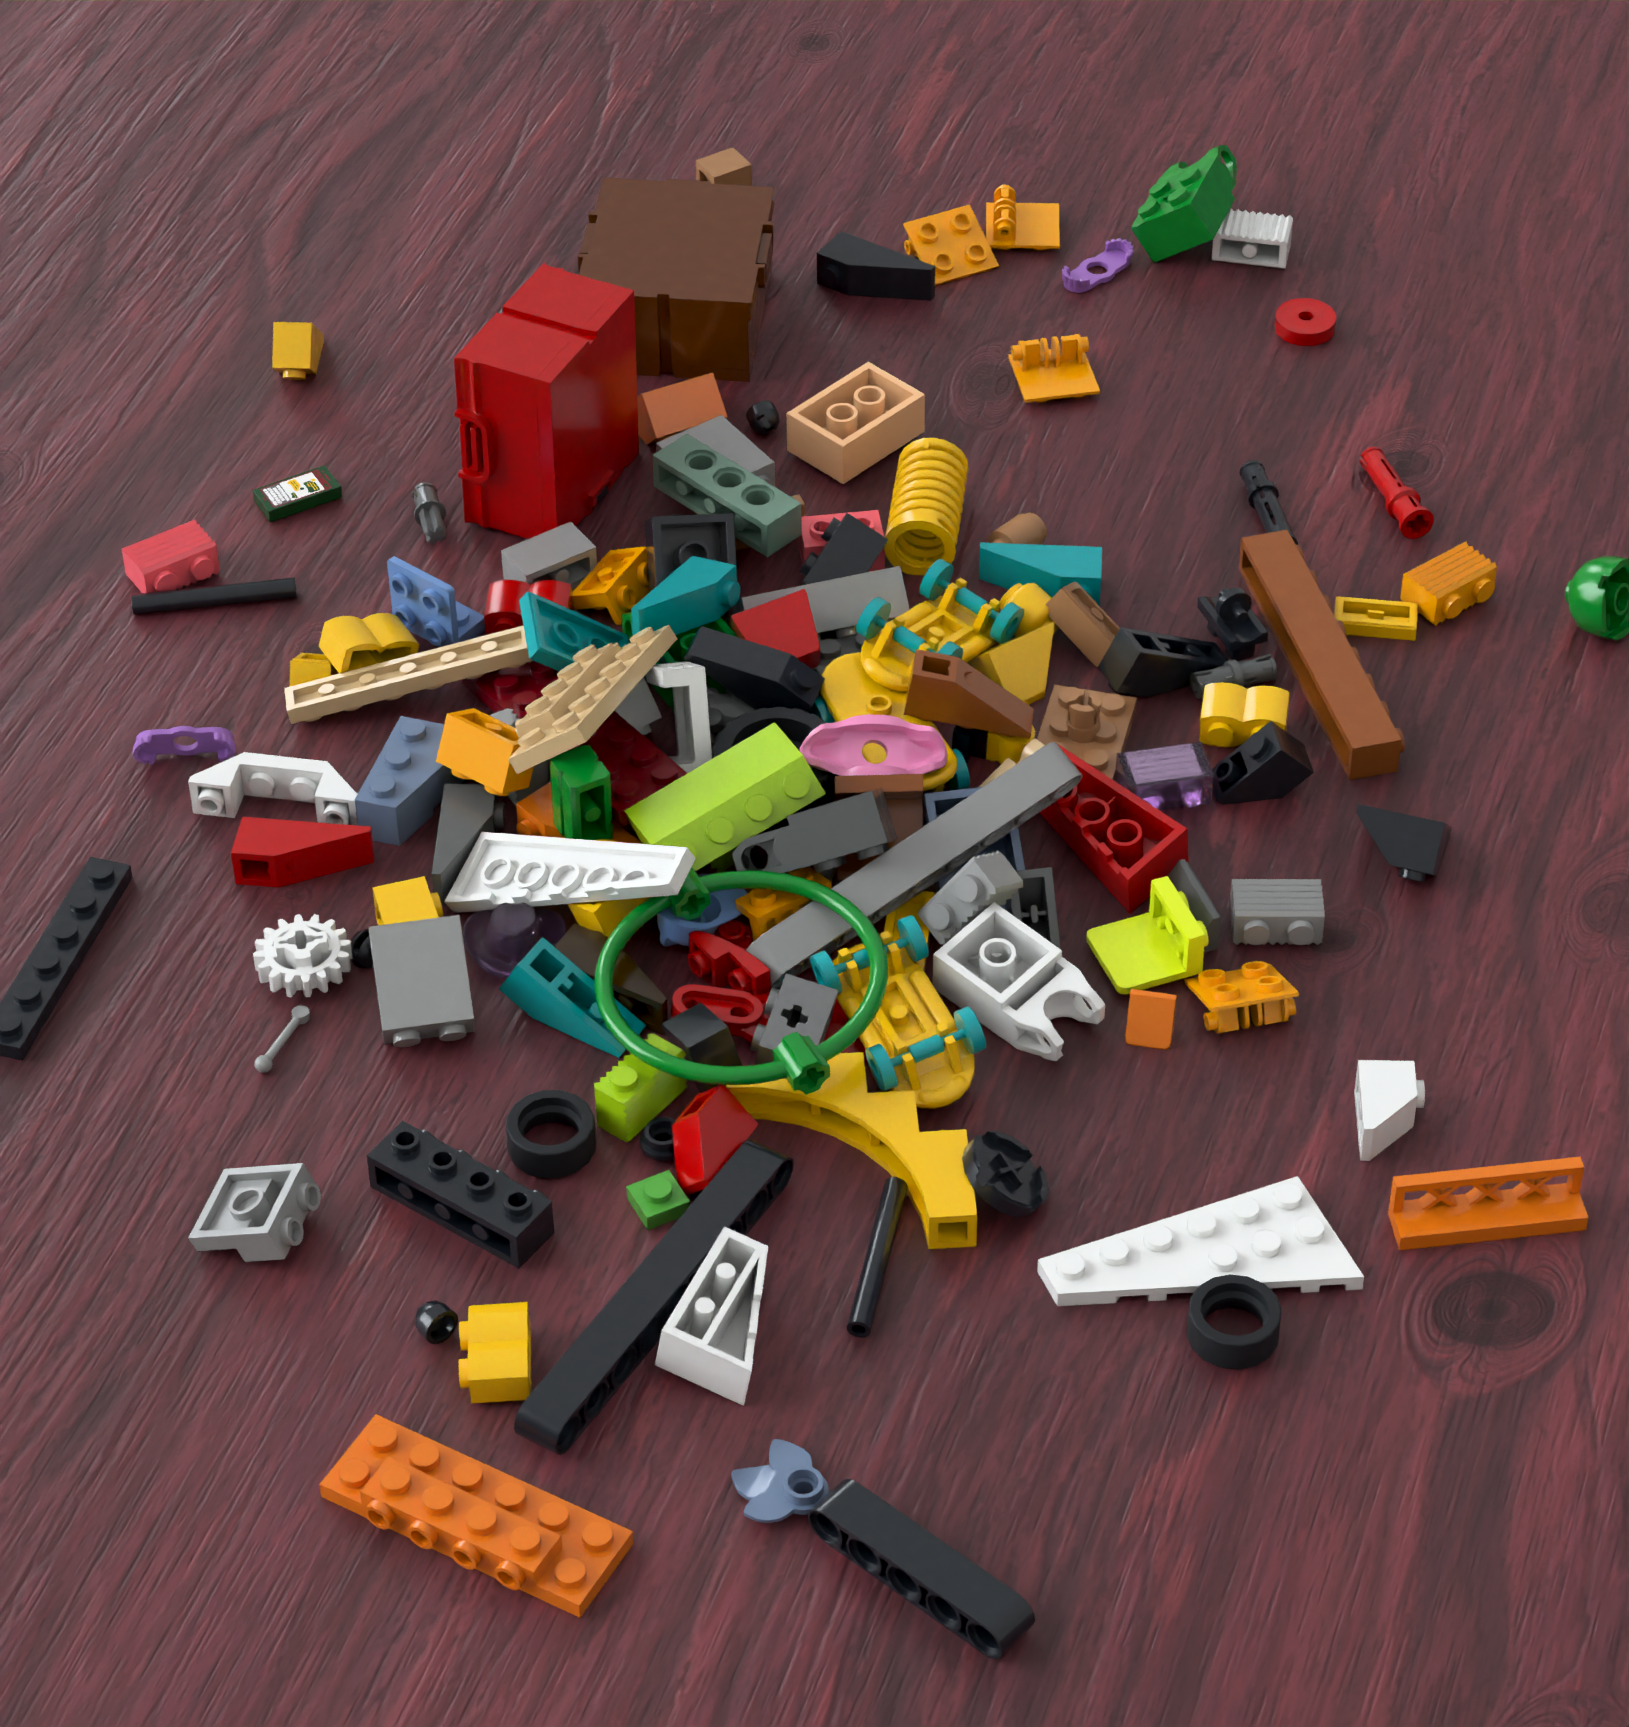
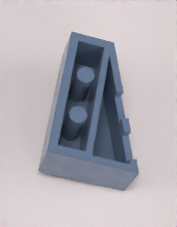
[355,716,466,846]

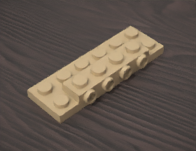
[508,625,677,774]

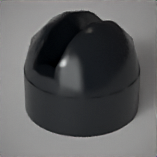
[746,401,780,435]
[350,929,373,968]
[415,1300,458,1344]

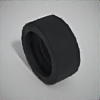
[506,1090,596,1178]
[1187,1274,1282,1370]

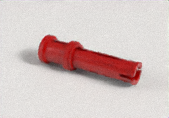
[1359,446,1434,539]

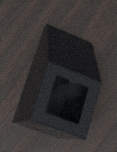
[799,513,888,586]
[1208,721,1314,805]

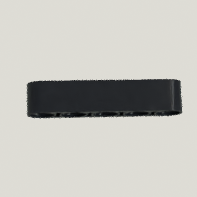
[808,1479,1035,1659]

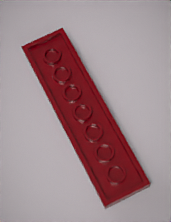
[462,661,687,827]

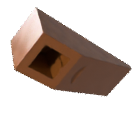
[904,649,1034,739]

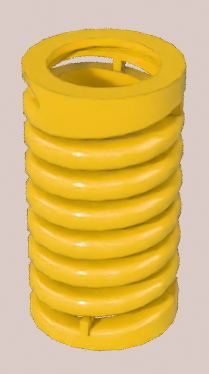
[884,438,969,576]

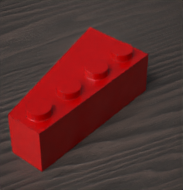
[1039,744,1189,914]

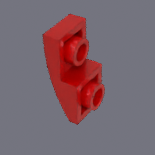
[687,930,771,996]

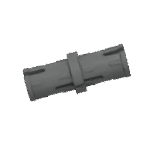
[1190,654,1278,699]

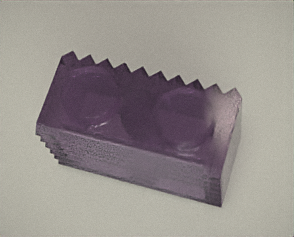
[1115,742,1213,811]

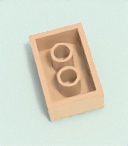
[786,362,925,484]

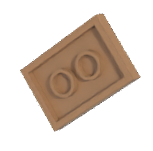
[1037,685,1137,781]

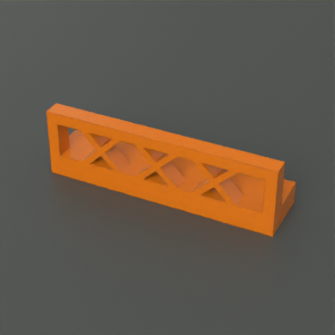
[1388,1156,1589,1251]

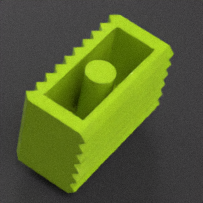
[594,1033,688,1142]

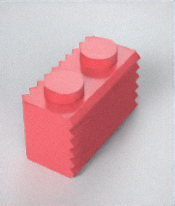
[122,519,220,593]

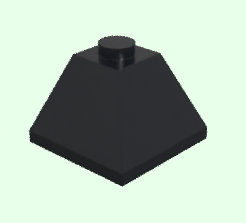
[1356,804,1452,882]

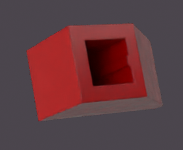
[672,1085,759,1196]

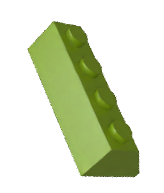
[624,722,826,871]

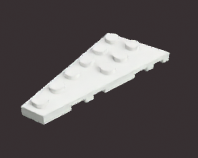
[1037,1176,1364,1306]

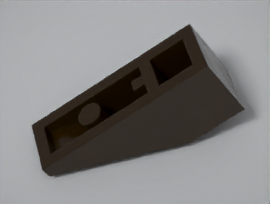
[554,923,668,1035]

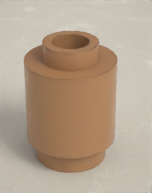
[988,513,1047,545]

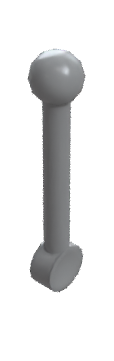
[254,1005,310,1073]

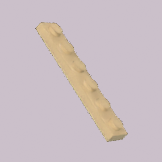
[284,626,533,724]

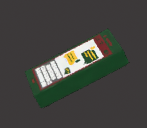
[252,465,342,522]

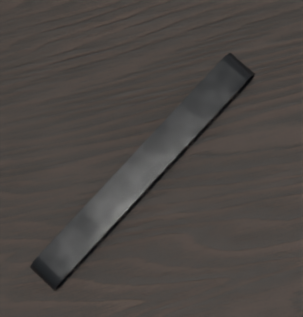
[514,1139,794,1455]

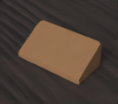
[1045,581,1120,667]

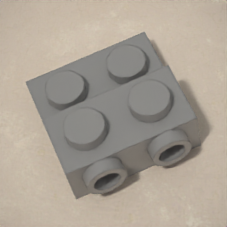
[188,1163,321,1262]

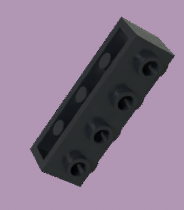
[366,1121,555,1269]

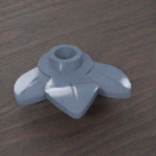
[731,1439,829,1523]

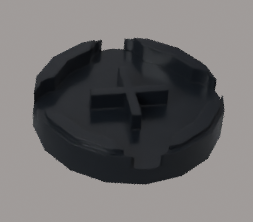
[962,1131,1049,1217]

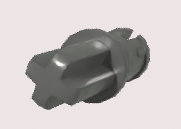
[412,482,447,544]

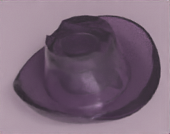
[463,902,566,978]

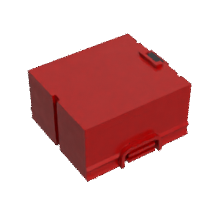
[454,263,639,539]

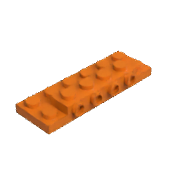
[319,1414,634,1618]

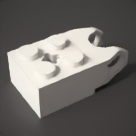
[933,902,1105,1061]

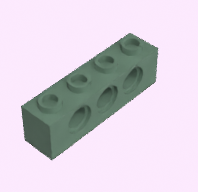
[652,434,802,557]

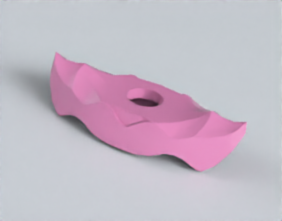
[799,715,947,776]

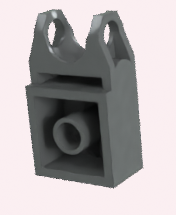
[732,788,898,873]

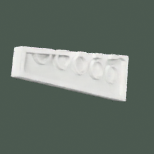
[444,832,696,913]

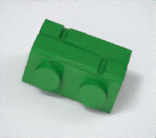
[550,745,613,840]

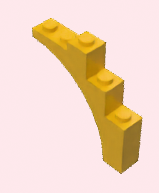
[726,1052,977,1249]

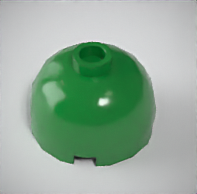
[1565,556,1629,640]

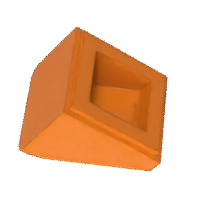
[1125,989,1177,1050]

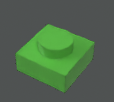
[626,1170,690,1230]

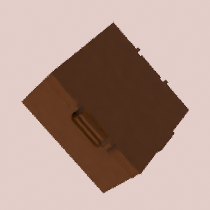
[578,178,775,382]

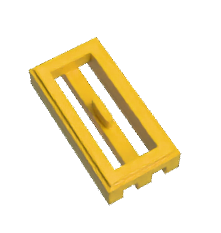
[1334,596,1418,641]

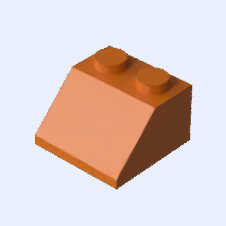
[637,372,728,445]

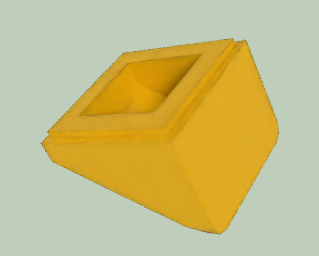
[290,653,338,686]

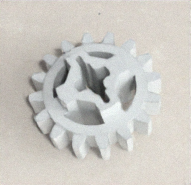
[253,914,353,997]

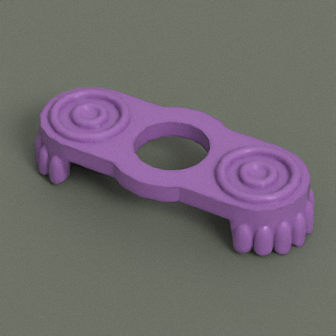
[1062,238,1134,293]
[133,726,236,765]

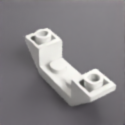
[188,752,358,826]

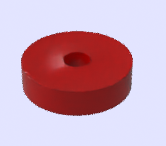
[1275,298,1336,346]

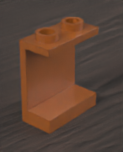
[834,774,923,884]

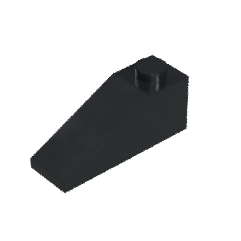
[817,231,935,301]
[684,626,825,712]
[1098,627,1229,697]

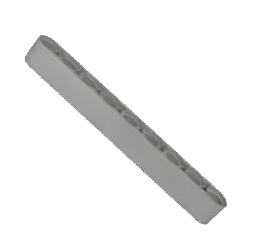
[745,742,1083,989]

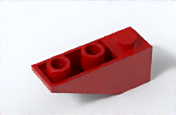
[231,817,375,888]

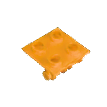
[986,184,1060,250]
[903,204,999,286]
[1008,334,1100,403]
[1184,961,1299,1034]

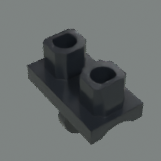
[1197,588,1268,661]

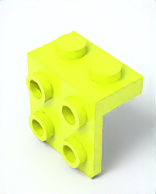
[1086,876,1209,994]

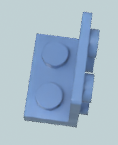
[387,556,486,647]

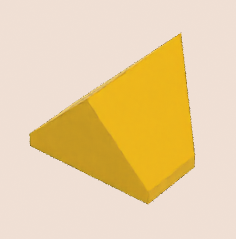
[967,621,1055,705]

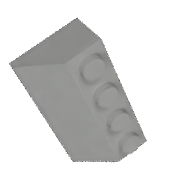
[728,566,910,641]

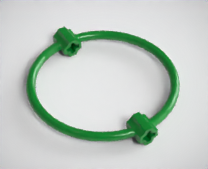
[594,867,888,1095]

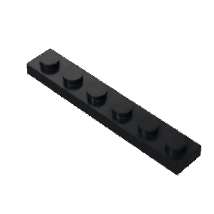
[0,857,133,1061]

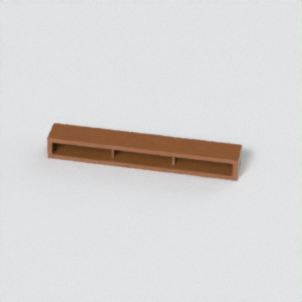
[1239,530,1405,780]

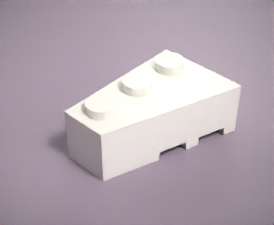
[655,1226,768,1406]

